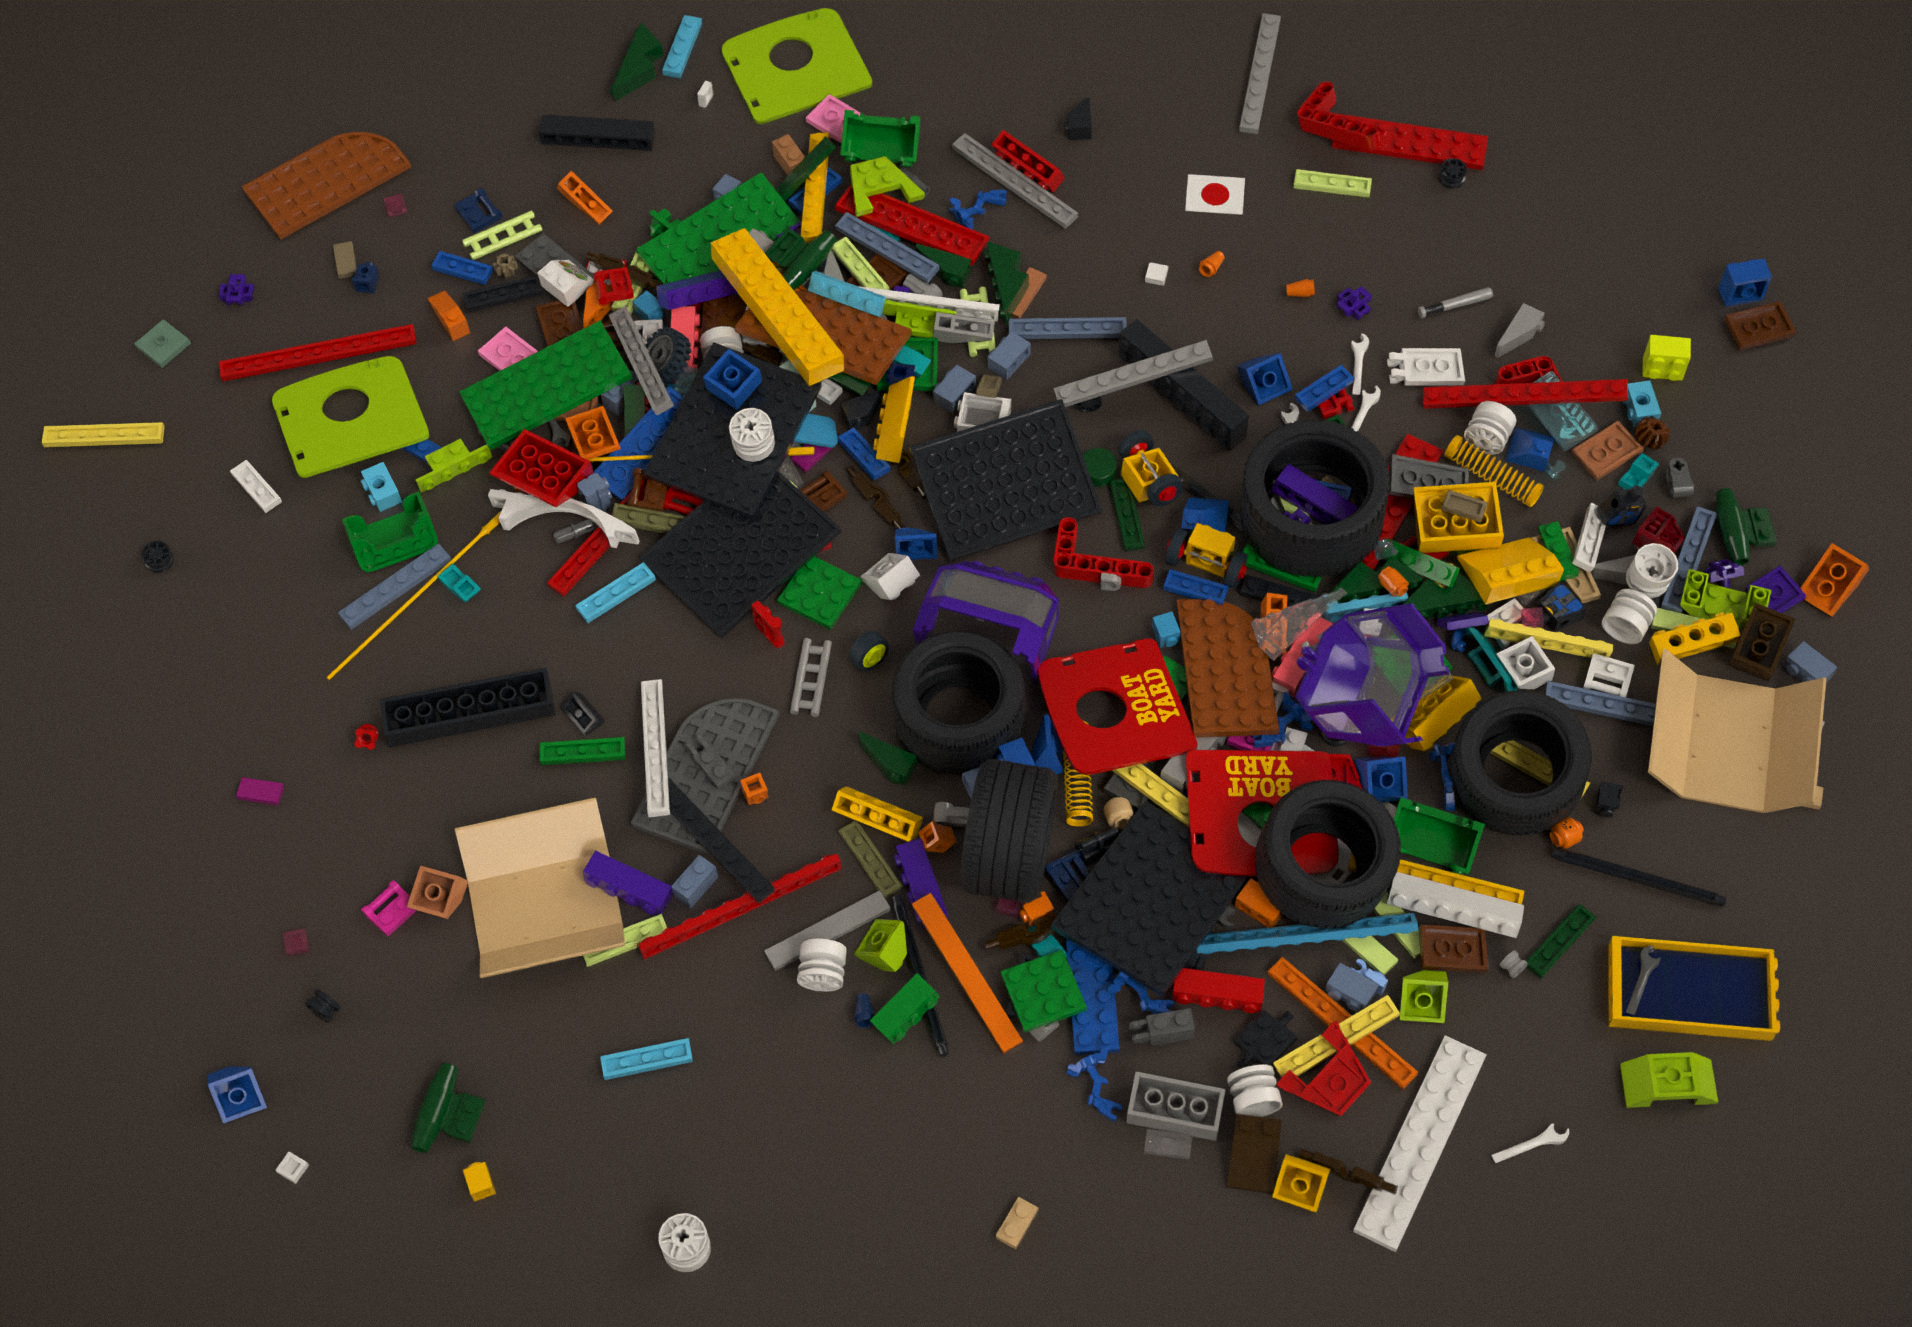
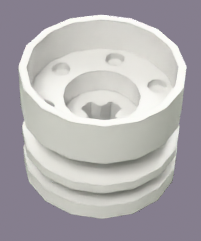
[700,326,743,360]
[1464,401,1517,455]
[729,408,775,462]
[1626,543,1678,598]
[1601,589,1658,644]
[797,939,847,992]
[1227,1065,1283,1117]
[659,1213,711,1272]

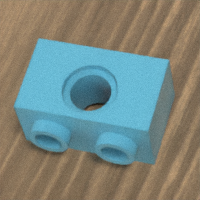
[1623,381,1661,428]
[360,462,402,512]

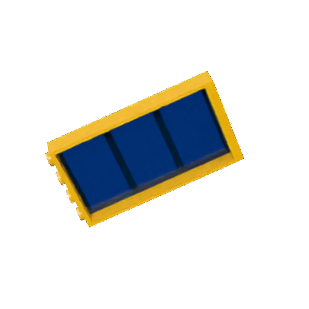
[1608,936,1780,1041]

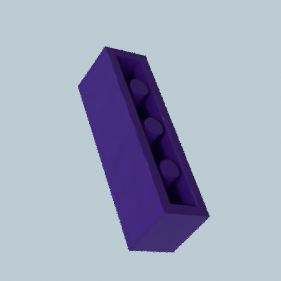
[656,270,738,310]
[1271,464,1358,524]
[894,838,948,930]
[583,850,673,915]

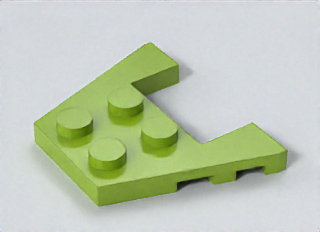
[850,156,925,217]

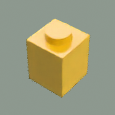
[463,1162,496,1202]

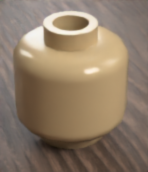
[1103,797,1134,829]

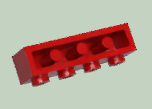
[991,130,1065,193]
[1172,968,1265,1013]

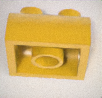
[1272,1154,1330,1212]

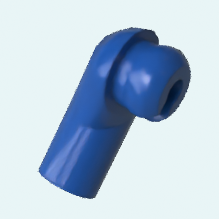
[1451,628,1466,652]

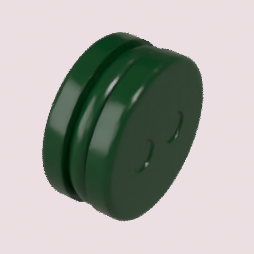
[1083,448,1117,487]

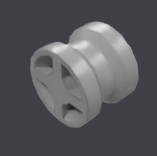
[1500,950,1528,979]

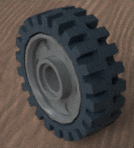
[645,327,691,387]

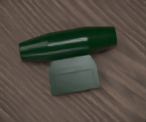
[765,228,837,290]
[1716,488,1777,566]
[410,1063,485,1153]

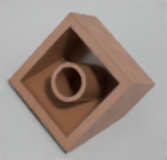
[407,866,468,919]

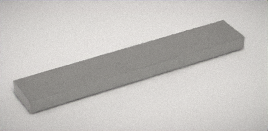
[764,890,891,971]

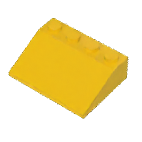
[1413,482,1504,553]
[1457,537,1564,604]

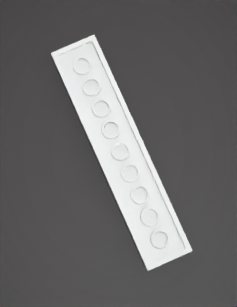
[1353,1035,1487,1252]

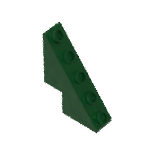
[610,23,664,102]
[984,242,1029,323]
[1325,557,1423,608]
[1403,573,1489,620]

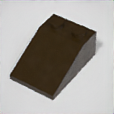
[1729,603,1796,681]
[1227,1113,1282,1194]

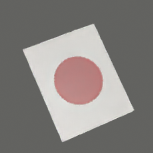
[1185,174,1245,215]

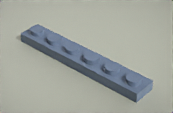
[835,212,939,283]
[1009,317,1127,339]
[1661,506,1717,613]
[338,543,451,630]
[1545,681,1656,726]

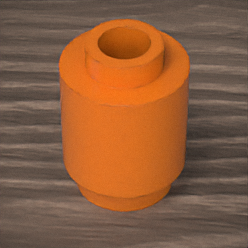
[1378,566,1409,597]

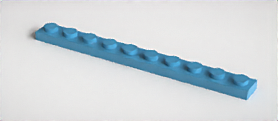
[1197,913,1418,954]

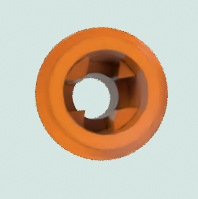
[1199,251,1225,277]
[1286,278,1315,298]

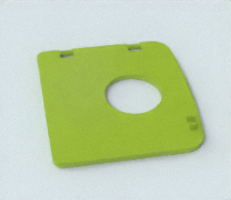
[722,8,872,124]
[272,356,430,478]

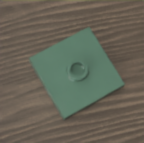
[134,319,191,368]

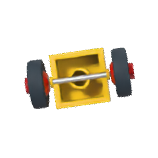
[1118,430,1183,507]
[1165,523,1248,588]

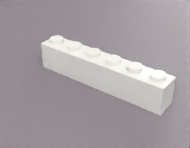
[1387,872,1524,938]

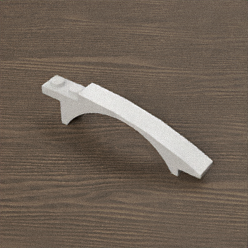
[488,489,640,548]

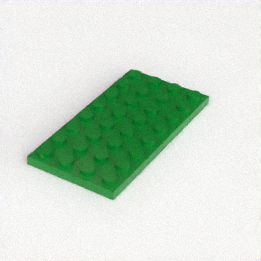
[636,172,800,307]
[459,321,633,451]

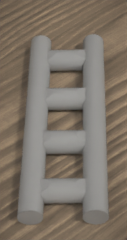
[790,638,832,717]

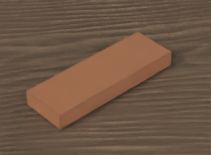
[1011,267,1047,319]

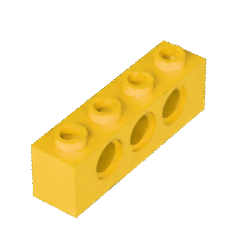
[1649,612,1741,665]
[832,786,924,842]

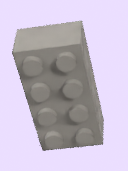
[1126,1072,1225,1141]

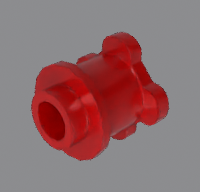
[354,724,379,750]

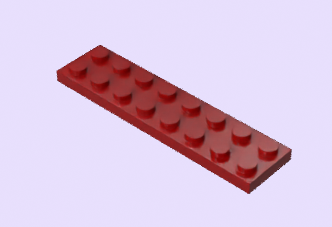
[1332,114,1488,170]
[835,183,990,266]
[1362,434,1444,571]

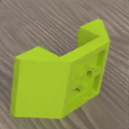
[1680,569,1771,631]
[1620,1052,1718,1108]

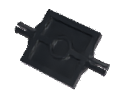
[1234,1009,1297,1069]

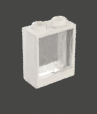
[954,392,1011,432]

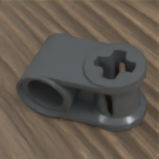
[1665,458,1694,498]

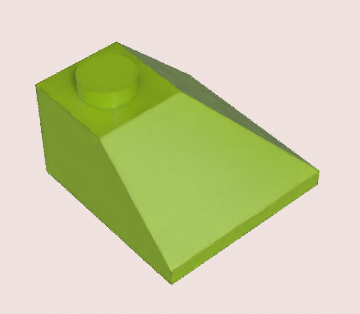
[854,919,907,972]
[1399,970,1448,1023]

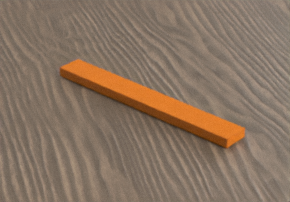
[912,893,1023,1054]
[1267,957,1418,1090]

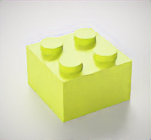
[1643,335,1691,381]

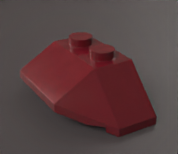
[1632,506,1685,553]

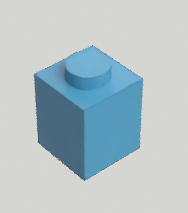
[633,291,665,320]
[1152,612,1181,648]

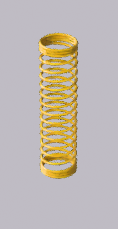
[1444,435,1544,507]
[1063,720,1093,827]

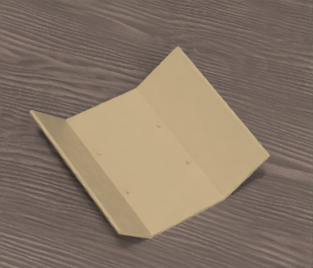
[1648,649,1826,813]
[455,797,625,978]

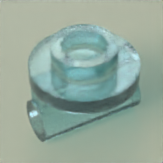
[1547,461,1566,480]
[1373,538,1397,560]

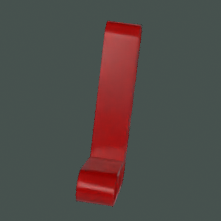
[1297,82,1381,150]
[1495,356,1584,445]
[1054,517,1154,588]

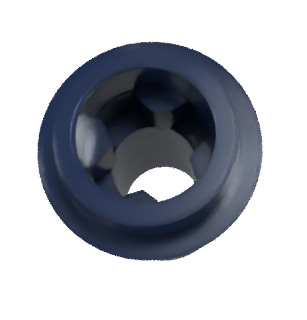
[854,993,875,1028]

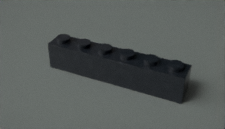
[539,115,655,151]

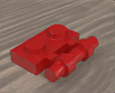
[1308,383,1354,420]

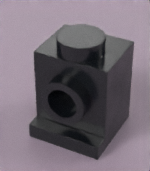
[1595,781,1623,818]

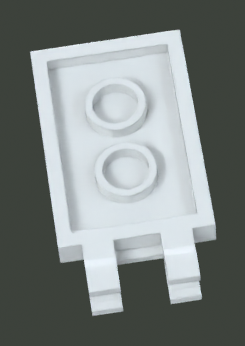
[1387,348,1465,386]

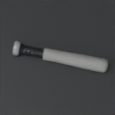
[1418,287,1493,318]

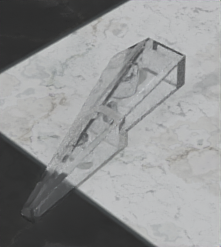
[1251,588,1347,661]

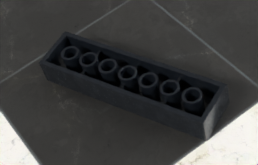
[1119,319,1249,451]
[380,667,556,747]

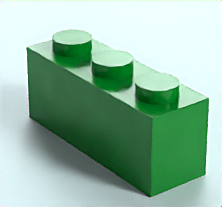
[870,973,940,1044]

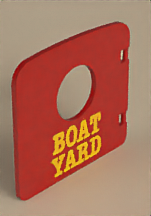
[1038,638,1198,775]
[1185,750,1339,876]

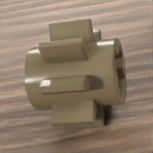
[493,253,518,278]

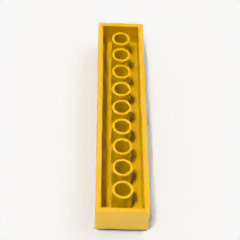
[711,228,844,386]

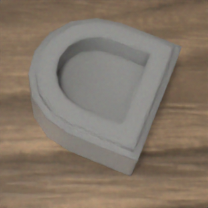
[1100,573,1122,591]

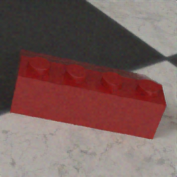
[489,429,593,508]

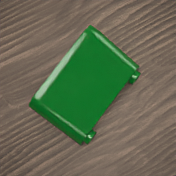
[840,110,921,168]
[342,491,438,572]
[1393,797,1485,875]

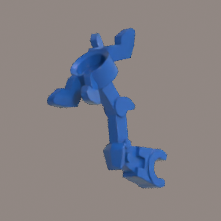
[949,190,1007,230]
[1252,692,1313,748]
[1429,743,1455,811]
[1107,972,1174,1014]
[1067,1047,1122,1121]

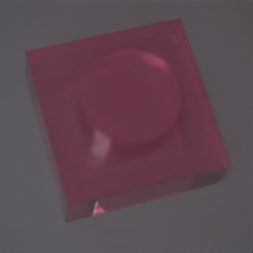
[383,193,408,217]
[1521,607,1544,629]
[996,898,1023,918]
[283,928,309,956]

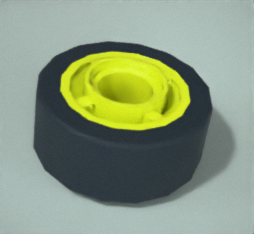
[849,631,889,672]

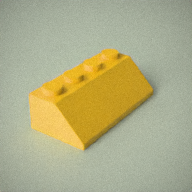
[873,376,915,463]
[1393,675,1482,751]

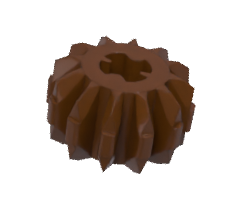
[1634,416,1670,450]

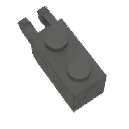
[1129,1008,1195,1046]

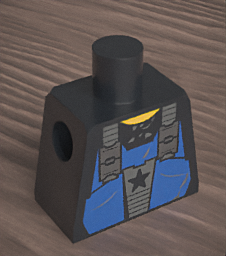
[1596,485,1647,525]
[1533,581,1587,631]

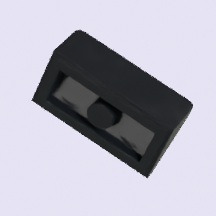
[561,692,605,736]

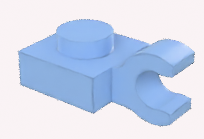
[1351,959,1388,995]

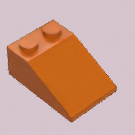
[565,406,621,460]
[1800,543,1869,617]

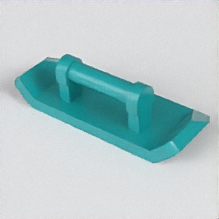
[1465,627,1517,692]

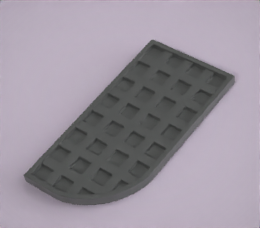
[631,698,780,856]

